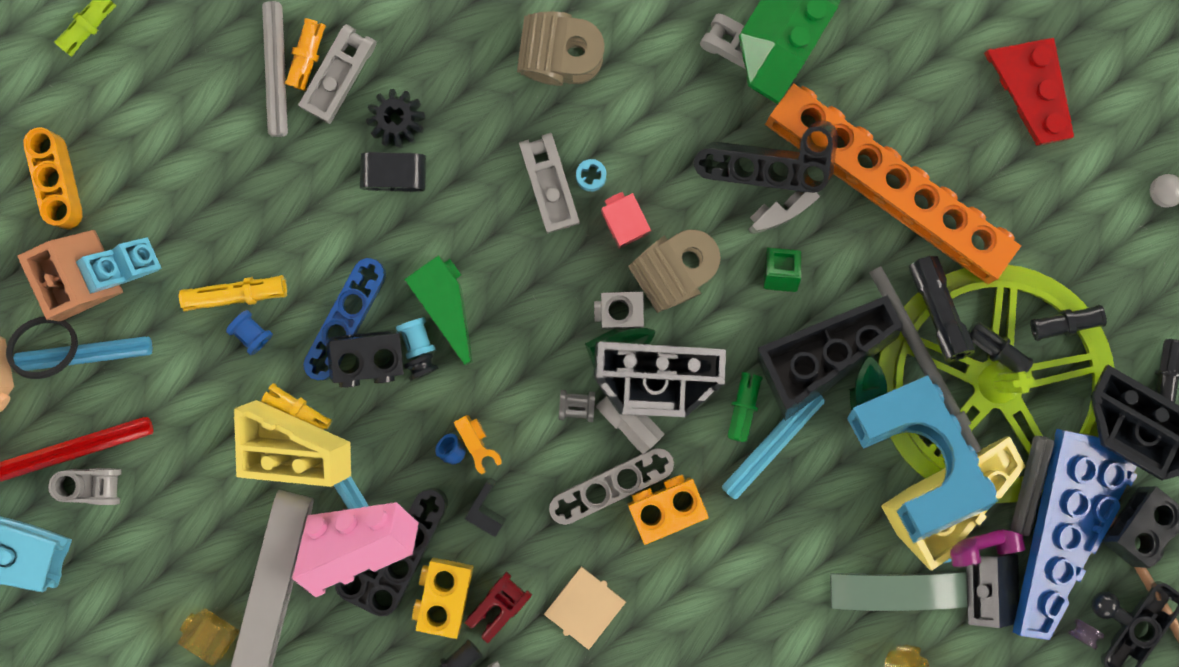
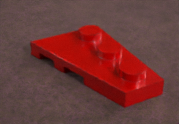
[984,38,1074,146]

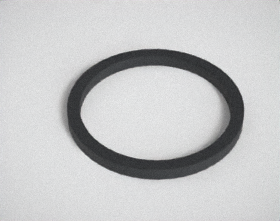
[6,316,78,379]

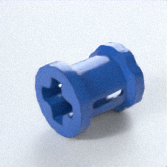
[226,310,273,356]

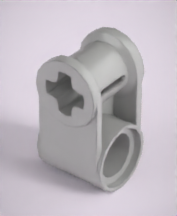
[48,468,122,505]

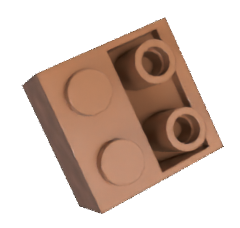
[17,230,124,321]

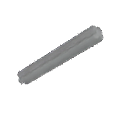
[262,1,288,137]

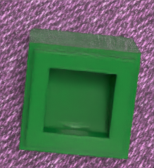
[764,247,801,292]

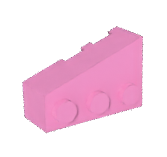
[292,502,418,597]

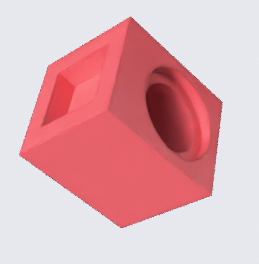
[601,192,651,249]

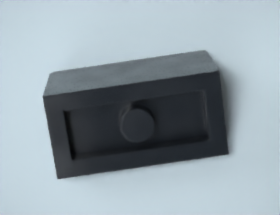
[465,478,506,537]
[966,554,1020,628]

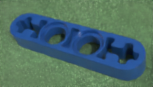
[304,258,386,380]

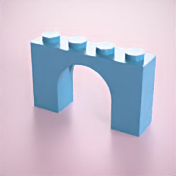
[847,375,998,544]

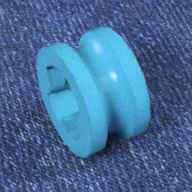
[576,159,607,192]

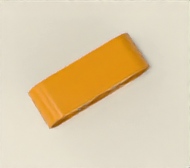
[24,127,83,229]

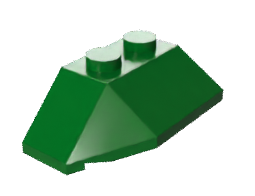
[739,0,841,105]

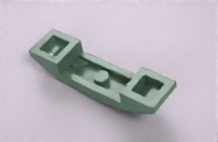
[830,571,968,611]

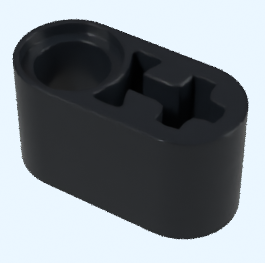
[360,152,426,192]

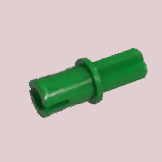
[727,372,763,442]

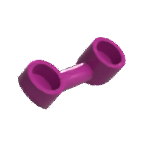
[950,530,1026,567]

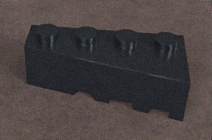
[757,295,902,421]

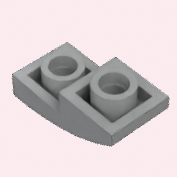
[748,191,820,234]

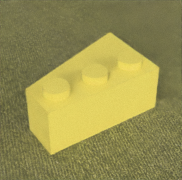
[234,400,351,487]

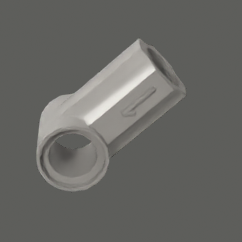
[595,396,665,454]

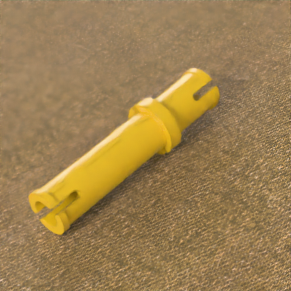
[179,275,287,312]

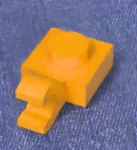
[453,415,502,474]

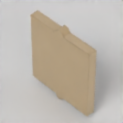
[544,566,626,650]

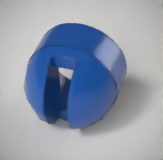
[435,434,466,465]

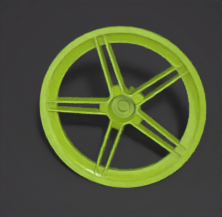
[878,265,1115,503]

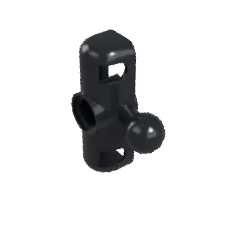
[1091,581,1179,667]

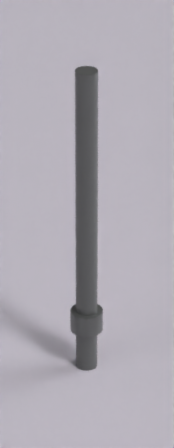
[869,266,982,453]

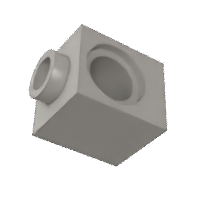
[594,292,644,329]

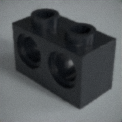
[325,330,404,388]
[1102,486,1179,568]

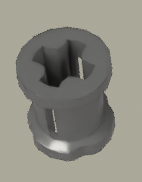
[559,390,595,422]

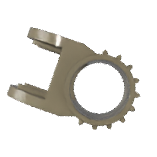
[517,11,604,86]
[628,230,720,313]

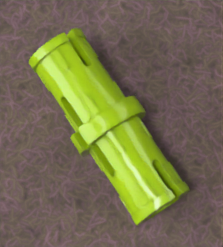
[54,0,117,57]

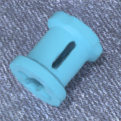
[396,317,436,359]

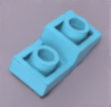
[76,237,161,294]

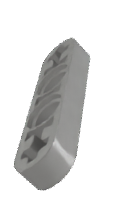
[549,448,674,525]

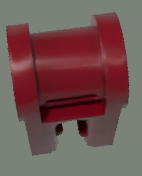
[464,572,532,644]

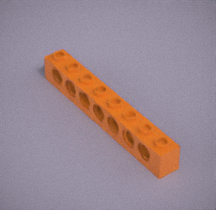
[765,83,1021,284]

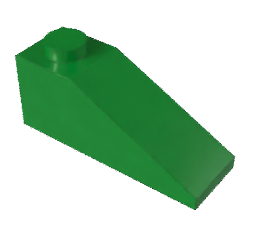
[404,255,473,365]

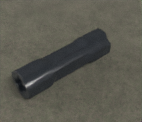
[909,256,975,362]

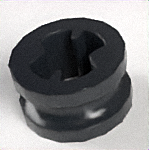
[403,353,439,381]

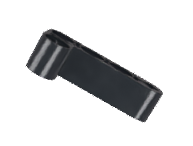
[694,120,838,193]
[335,488,448,617]

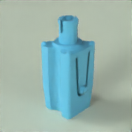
[0,516,72,592]

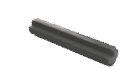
[1011,435,1054,536]

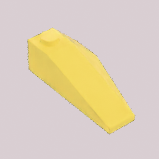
[881,436,1026,570]

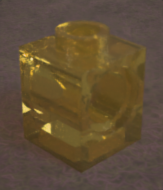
[178,608,240,666]

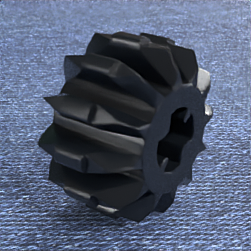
[366,89,426,149]

